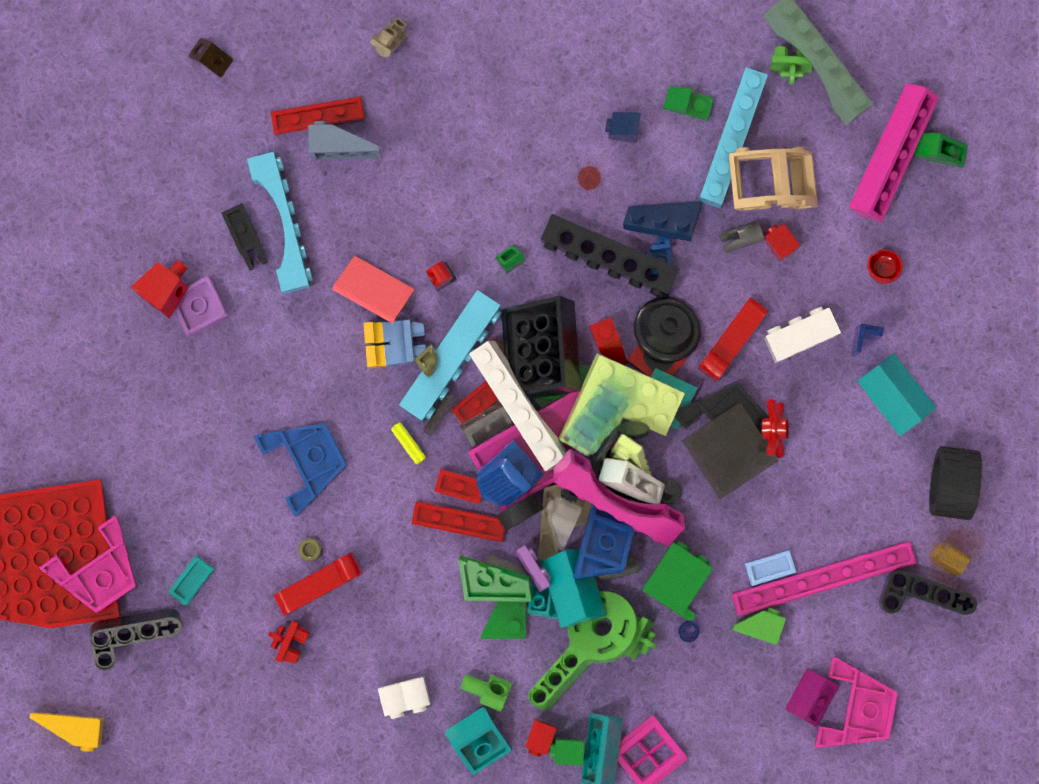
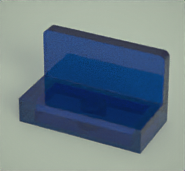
[851,324,884,356]

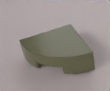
[414,345,438,378]

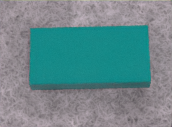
[168,555,215,606]

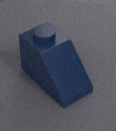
[605,112,641,144]

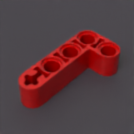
[697,297,769,382]
[273,552,364,616]

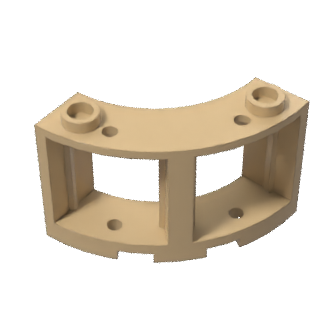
[729,147,818,212]

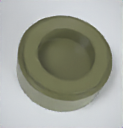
[298,538,322,562]

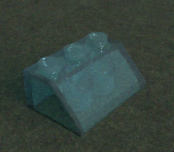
[562,380,629,456]

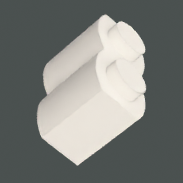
[378,676,431,719]

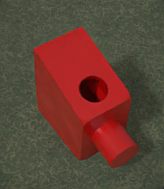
[131,260,188,319]

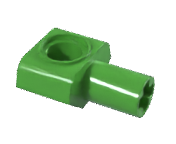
[460,674,513,712]

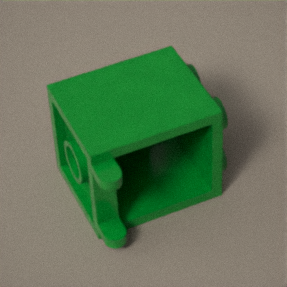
[641,541,713,621]

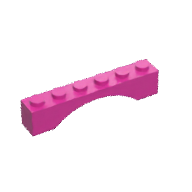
[554,449,685,547]

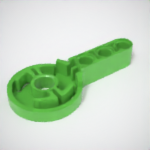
[528,591,639,711]

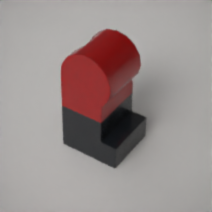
[426,261,457,292]

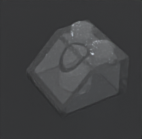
[545,496,583,552]

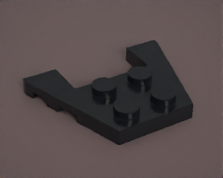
[674,382,769,480]

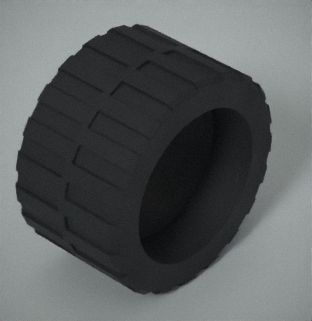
[929,446,982,520]

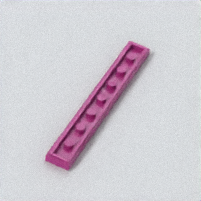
[731,541,917,616]

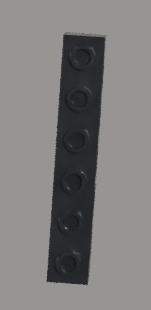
[541,214,679,298]

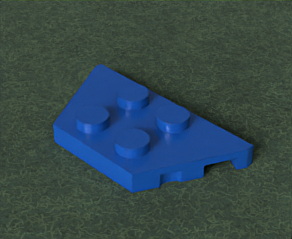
[573,503,634,579]

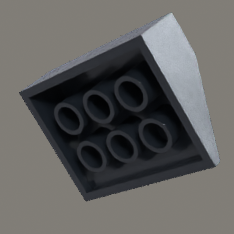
[501,295,581,398]

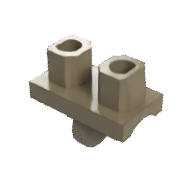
[370,17,408,57]

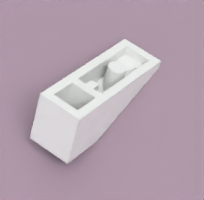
[599,458,665,504]

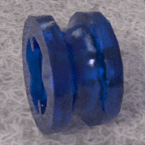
[678,621,699,642]

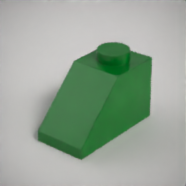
[915,133,968,168]

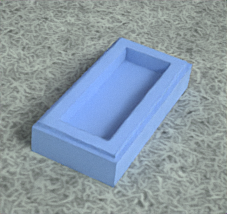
[745,550,796,586]

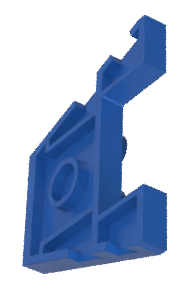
[253,424,347,517]

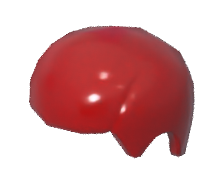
[867,249,903,284]

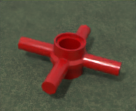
[762,399,789,458]

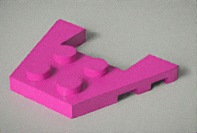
[39,516,137,613]
[814,657,898,748]

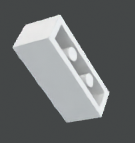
[764,306,841,363]

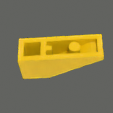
[30,712,104,752]

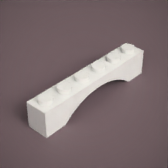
[469,341,567,471]

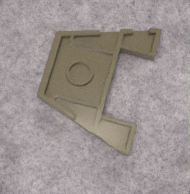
[538,485,591,561]

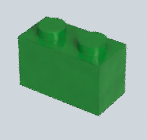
[550,738,584,765]

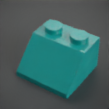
[444,707,512,776]

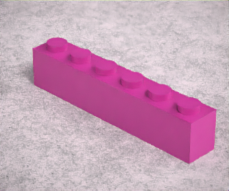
[849,83,939,222]

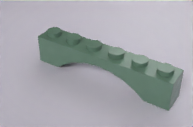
[763,0,873,126]

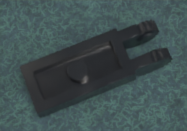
[221,203,268,271]

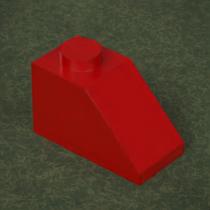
[589,317,628,365]

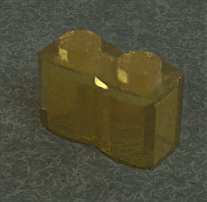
[929,542,971,576]

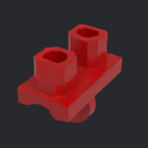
[268,621,310,664]

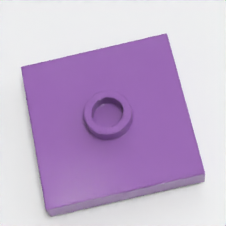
[175,275,229,338]

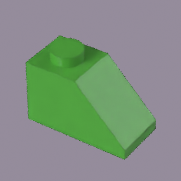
[731,608,786,645]

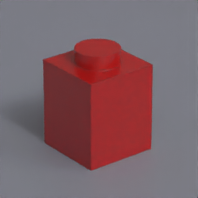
[764,224,800,262]
[525,719,557,757]

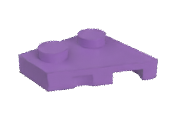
[513,546,550,591]

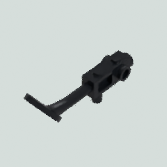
[560,421,650,503]

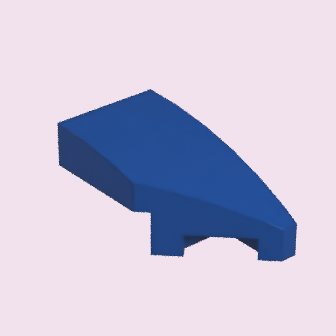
[647,236,673,276]

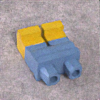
[363,320,427,369]

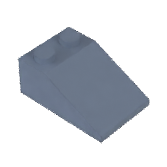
[308,121,382,160]

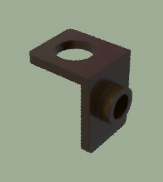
[188,38,233,77]

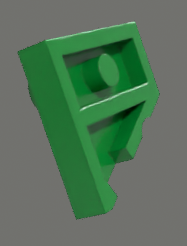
[481,601,526,639]

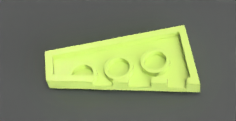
[608,434,651,475]

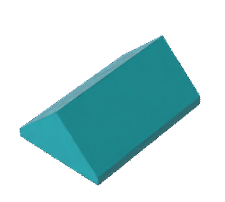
[857,353,936,436]
[541,549,606,629]
[581,712,623,784]

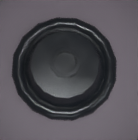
[633,297,701,362]

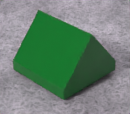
[496,245,526,274]

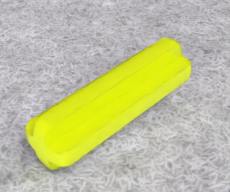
[391,422,426,464]

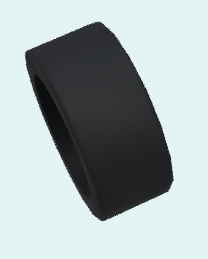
[497,493,544,531]

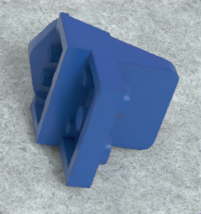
[476,441,544,507]

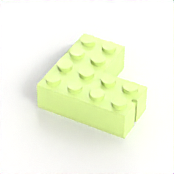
[559,353,685,460]

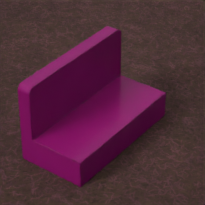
[785,669,839,727]

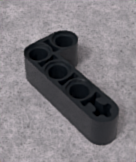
[879,570,977,615]
[90,609,182,671]

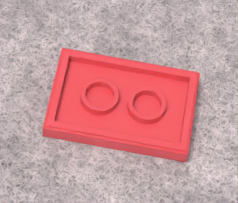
[332,256,415,323]

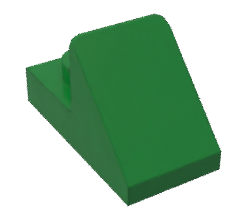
[663,87,713,121]

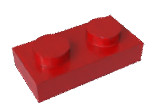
[434,469,481,504]

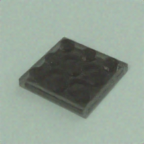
[681,402,778,499]

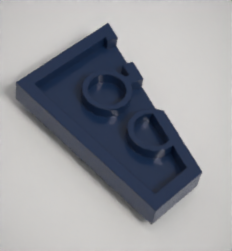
[623,201,701,242]

